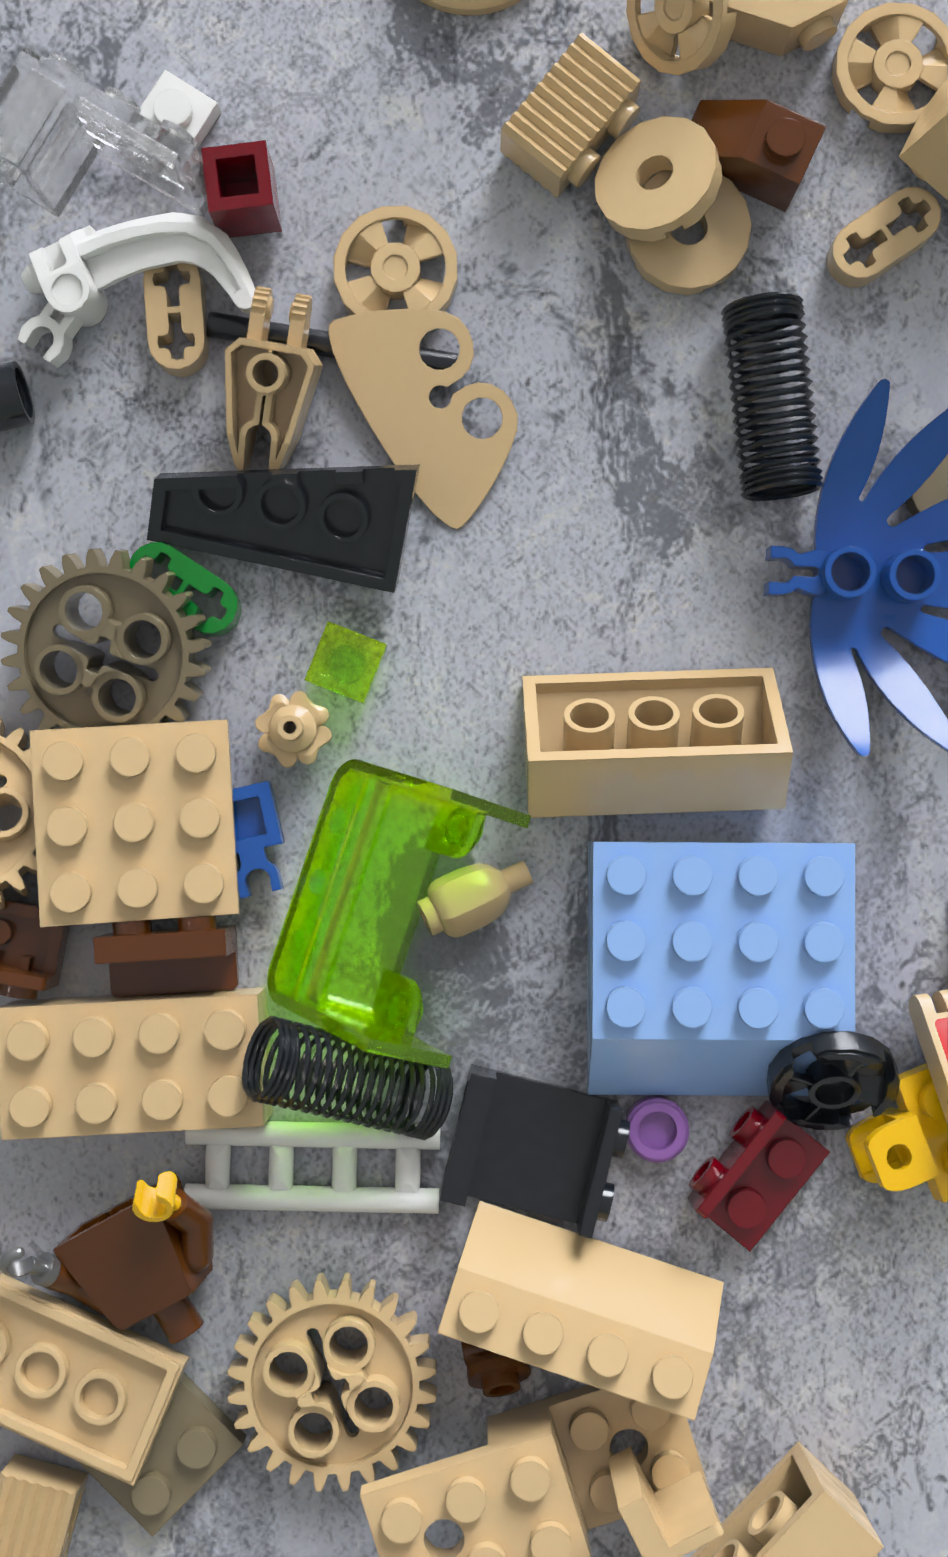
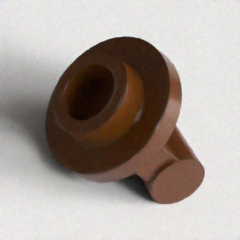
[461,1341,531,1397]

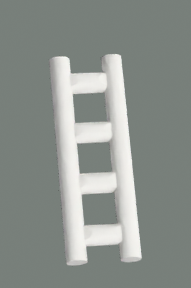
[184,1121,441,1214]

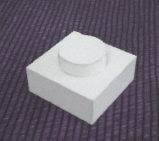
[131,70,221,164]

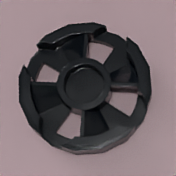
[766,1031,900,1130]

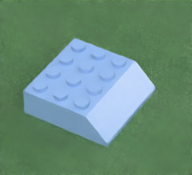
[587,841,855,1096]

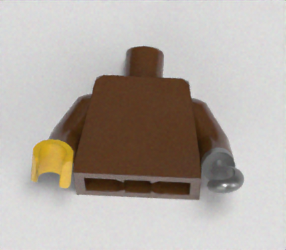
[0,1171,214,1344]

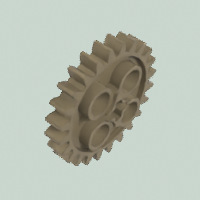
[1,548,212,730]

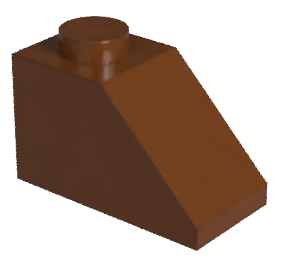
[691,99,827,212]

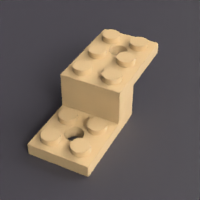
[360,1385,710,1557]

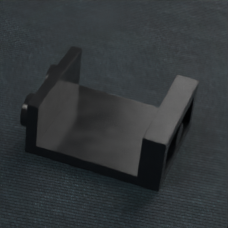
[440,1064,630,1239]

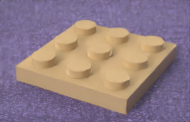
[29,719,240,927]

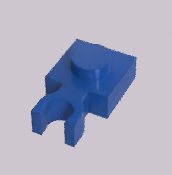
[233,781,285,899]

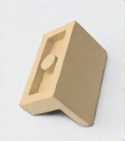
[608,1446,724,1557]

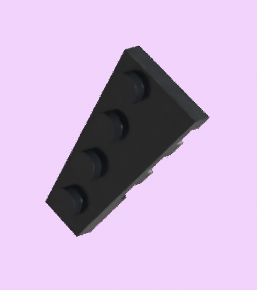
[147,464,420,593]

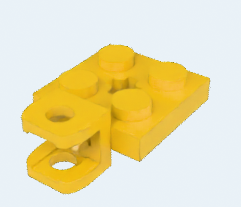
[845,1063,948,1203]

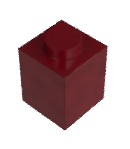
[201,140,282,238]

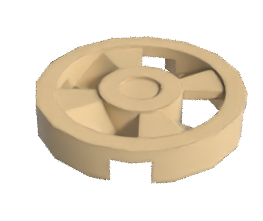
[626,0,737,75]
[832,2,948,134]
[333,206,458,315]

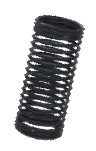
[721,292,824,501]
[242,1016,453,1140]

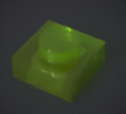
[304,621,388,705]

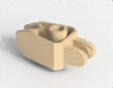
[225,286,323,470]

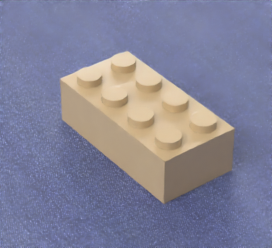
[0,987,273,1140]
[691,1441,884,1557]

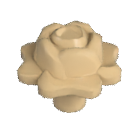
[255,691,332,768]

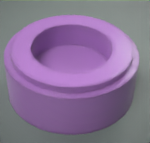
[625,1095,689,1163]

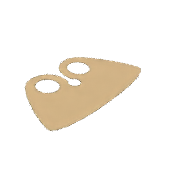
[328,309,518,529]

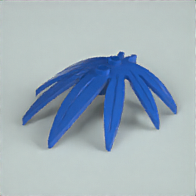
[763,379,948,756]

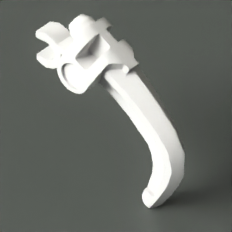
[18,212,255,368]

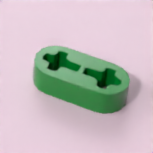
[130,542,241,637]

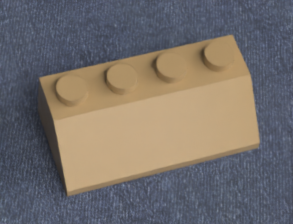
[522,667,793,818]
[437,1200,724,1421]

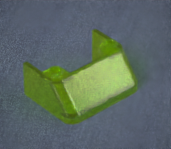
[267,759,531,1069]

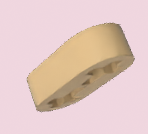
[827,187,941,288]
[143,263,209,377]

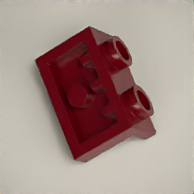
[687,1100,830,1252]

